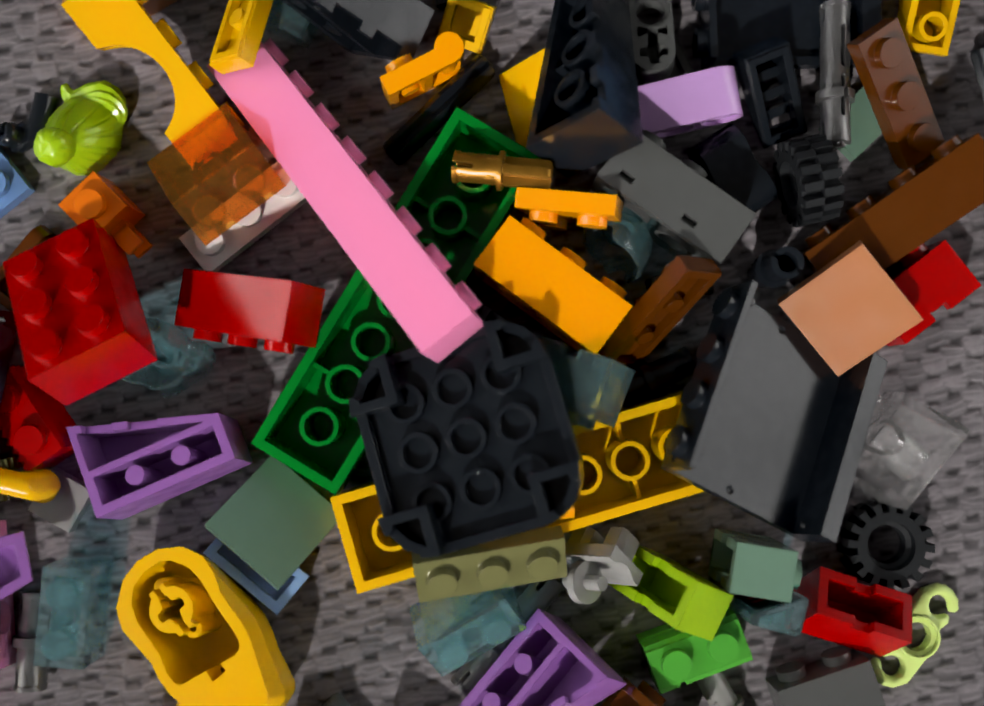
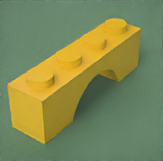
[61,0,245,173]

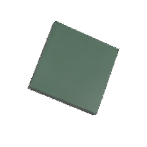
[204,456,337,591]

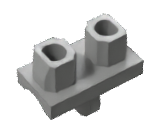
[562,526,643,604]

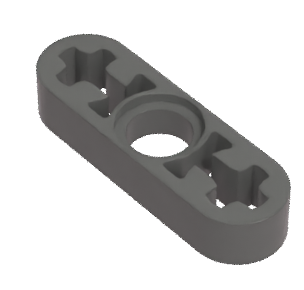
[627,0,676,83]

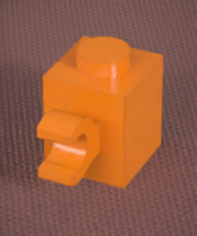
[58,171,153,259]

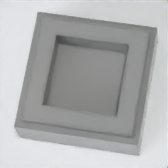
[28,467,91,533]

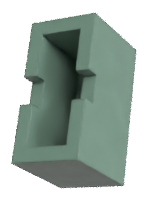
[708,528,802,603]

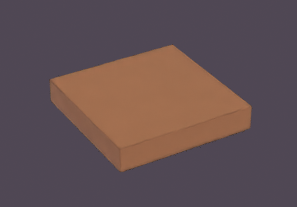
[777,240,924,376]

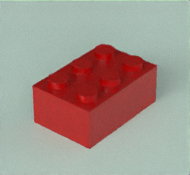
[3,217,158,406]

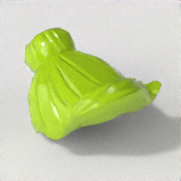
[33,80,128,176]

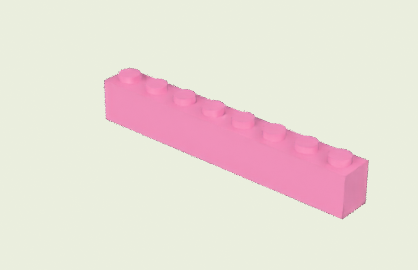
[206,38,483,363]

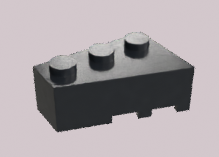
[282,0,435,60]

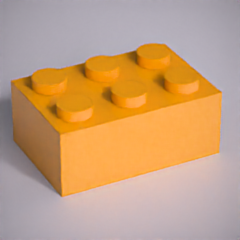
[473,215,632,358]

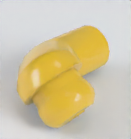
[0,467,61,503]

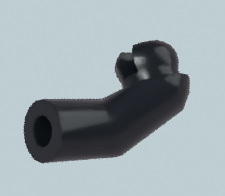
[0,92,59,153]

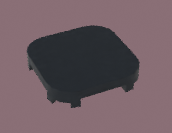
[349,319,585,558]

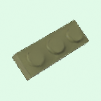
[411,525,568,603]

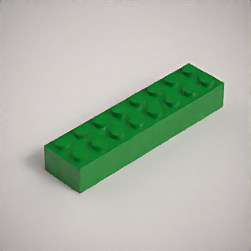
[251,107,540,495]

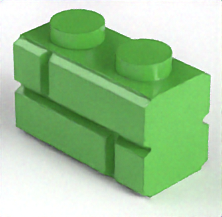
[636,607,753,695]

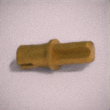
[451,150,553,191]

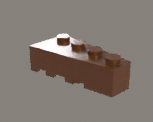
[801,133,984,273]

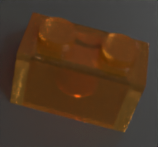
[147,104,287,246]

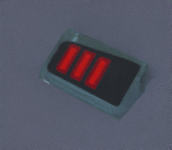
[729,591,809,637]

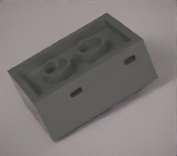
[589,130,756,266]

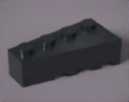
[525,0,643,178]

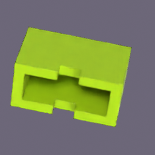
[608,545,734,641]

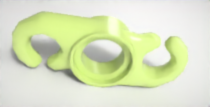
[870,583,959,688]

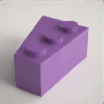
[66,413,253,520]
[459,608,628,706]

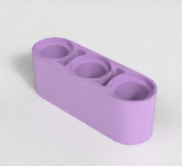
[637,65,743,139]

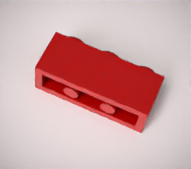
[174,269,326,354]

